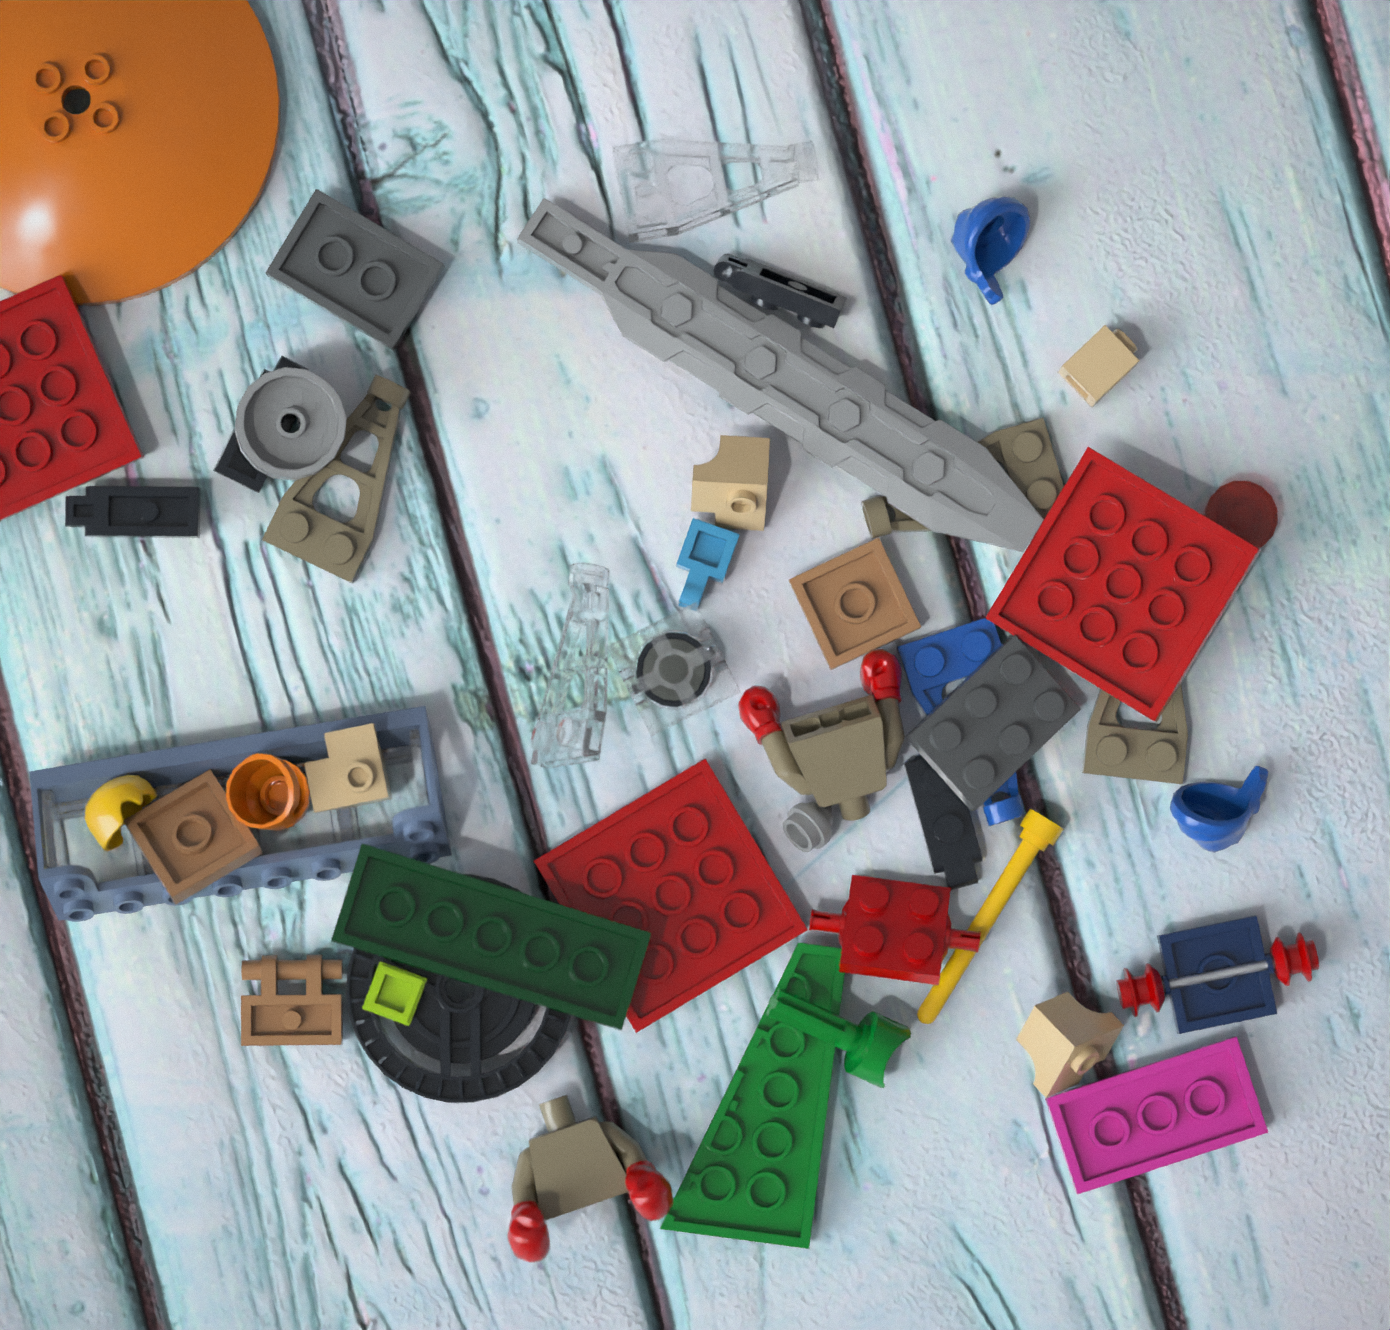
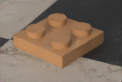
[788,537,921,670]
[124,769,262,905]

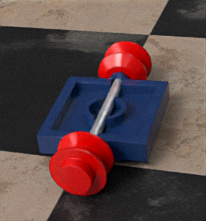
[1116,916,1319,1034]

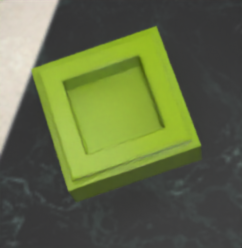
[362,961,428,1026]

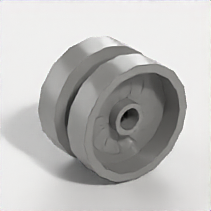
[235,367,346,481]

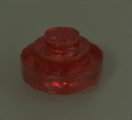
[1203,481,1278,549]

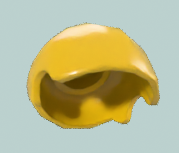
[85,775,157,851]

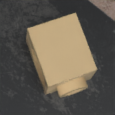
[1058,325,1140,407]

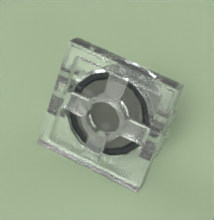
[607,602,741,737]

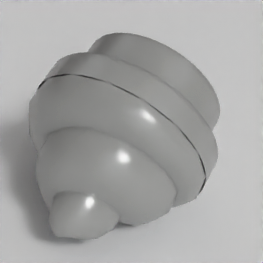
[783,802,833,852]

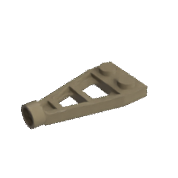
[262,374,411,584]
[861,418,1064,539]
[1082,683,1188,784]

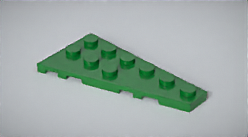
[660,943,845,1249]

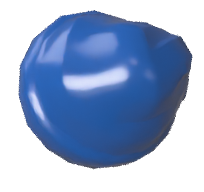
[951,196,1030,305]
[1170,766,1269,853]

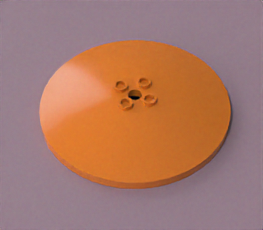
[0,0,281,306]

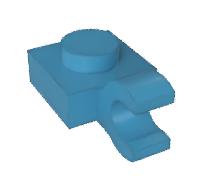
[676,518,740,612]

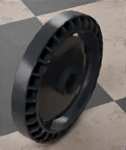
[346,874,571,1103]

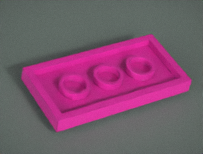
[1045,1036,1268,1194]

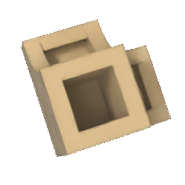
[691,435,770,531]
[304,723,392,813]
[1016,992,1124,1098]

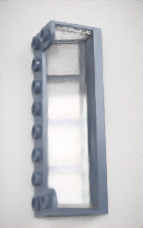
[29,706,452,922]

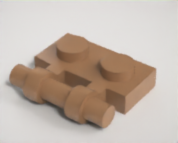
[241,954,343,1046]

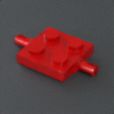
[809,875,981,985]

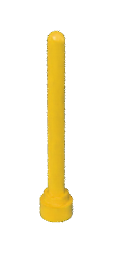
[917,809,1064,1024]

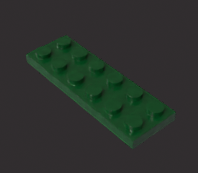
[331,843,652,1031]

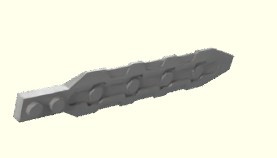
[517,198,1044,552]

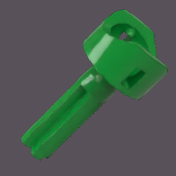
[766,988,911,1088]

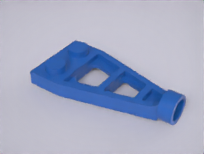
[897,618,1027,826]

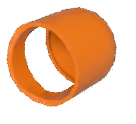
[226,753,311,831]

